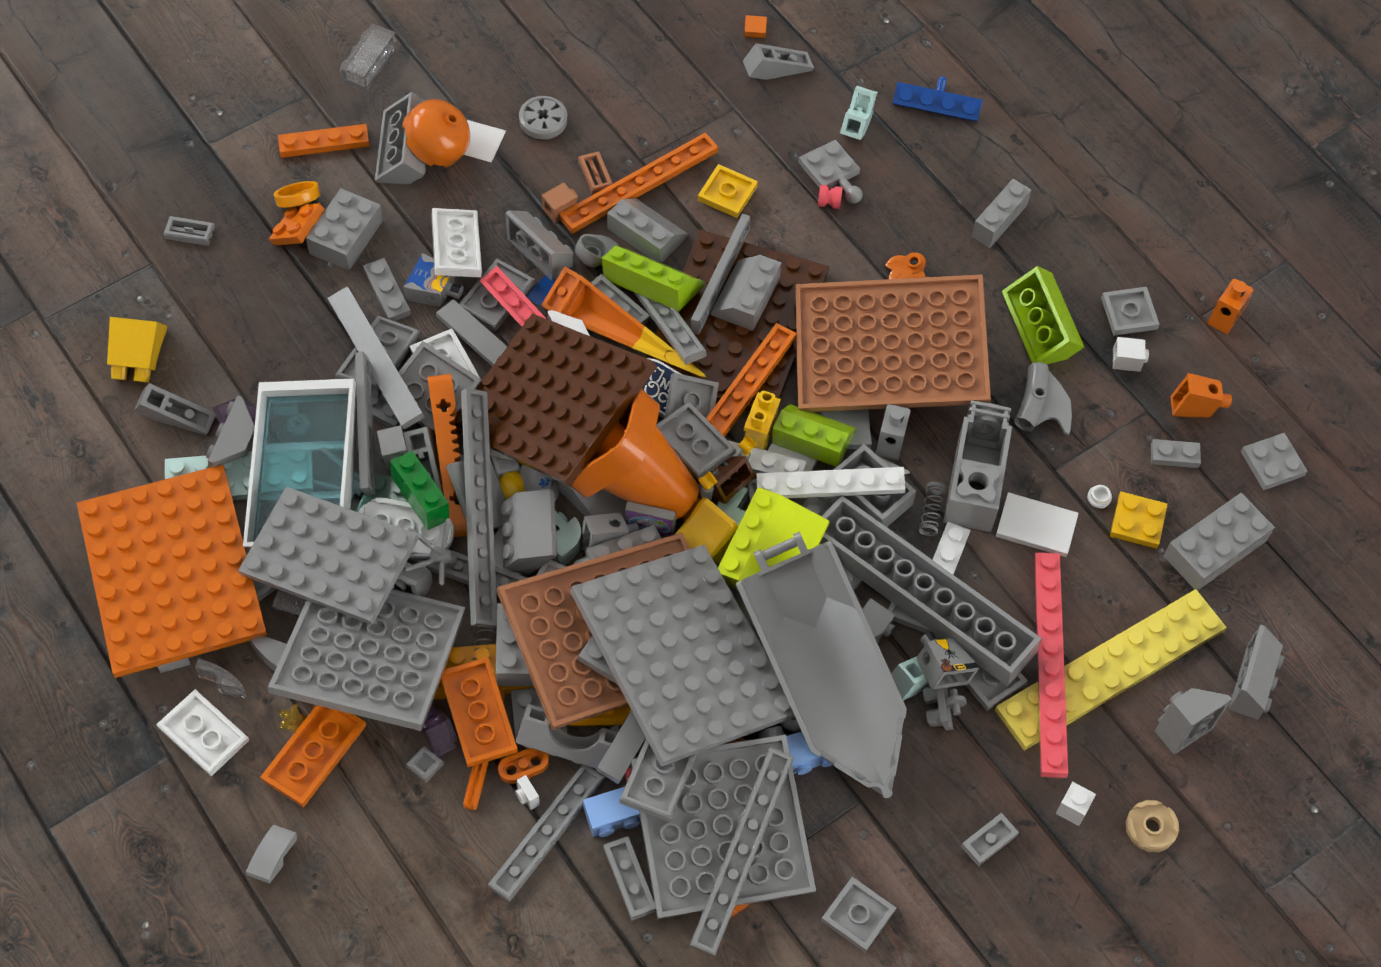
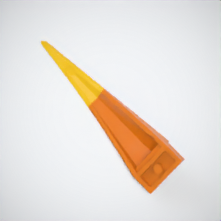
[541,266,706,378]

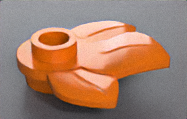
[885,252,926,279]

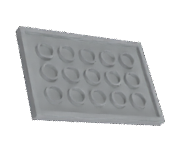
[238,486,419,625]

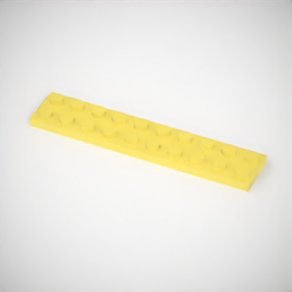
[995,589,1227,751]

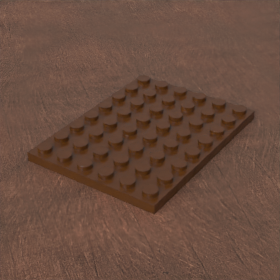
[645,230,829,412]
[455,313,658,487]

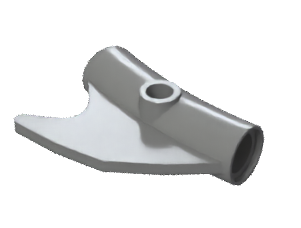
[1014,362,1072,435]

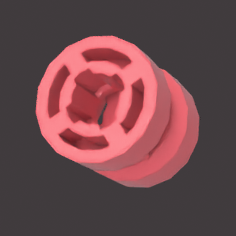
[817,184,843,209]

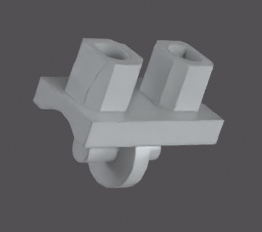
[923,686,966,731]

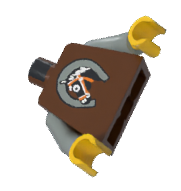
[696,435,757,504]

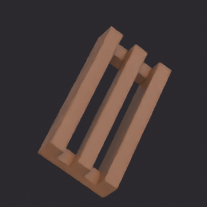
[578,151,613,195]

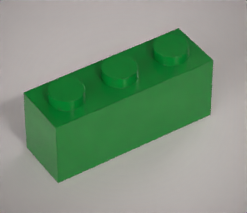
[390,451,450,530]

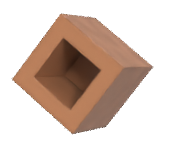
[542,183,578,223]

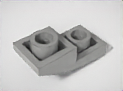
[246,825,297,884]

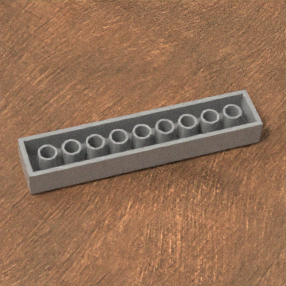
[819,496,1042,687]

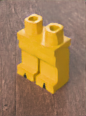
[743,391,781,450]

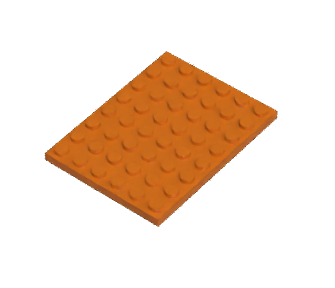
[76,464,267,678]

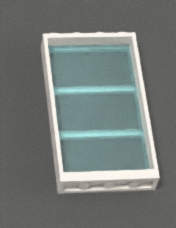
[243,379,357,552]

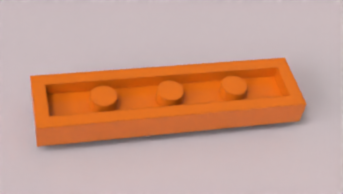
[278,124,370,158]

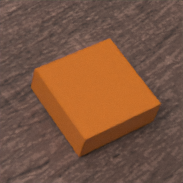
[744,15,767,38]

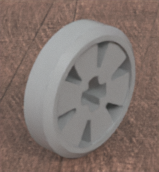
[519,96,568,140]

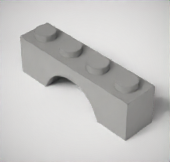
[515,704,618,768]

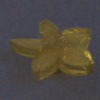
[279,703,307,733]

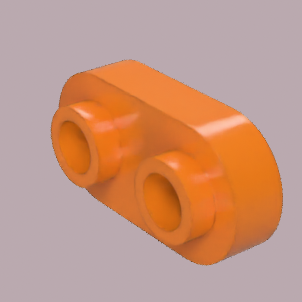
[498,748,549,784]

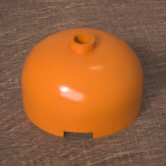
[402,99,471,168]

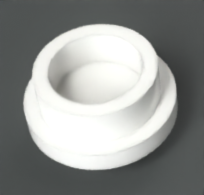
[1087,485,1112,508]

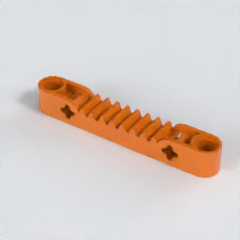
[427,373,467,538]

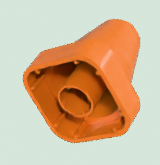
[571,389,701,522]

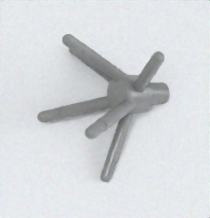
[404,518,457,585]

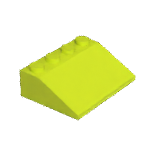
[718,487,830,590]

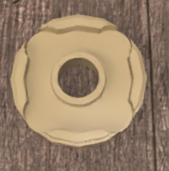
[1126,800,1179,852]

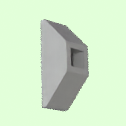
[206,395,255,467]

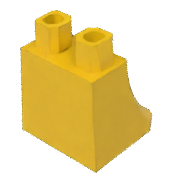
[107,317,168,383]
[675,497,738,565]

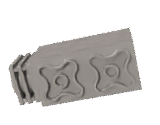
[943,400,1012,532]

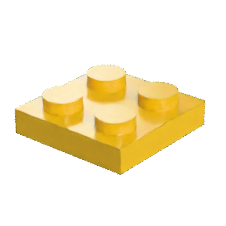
[697,164,758,218]
[1110,491,1168,549]

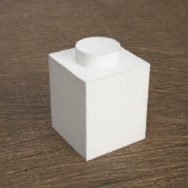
[1112,337,1149,372]
[1056,781,1096,826]

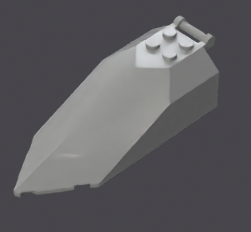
[736,532,907,798]

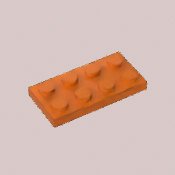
[441,657,518,767]
[260,705,366,808]

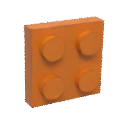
[268,203,325,246]

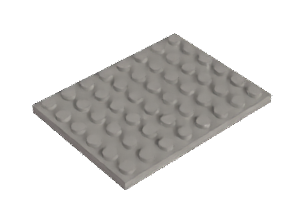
[570,545,795,766]

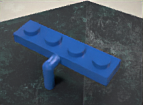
[893,76,983,122]

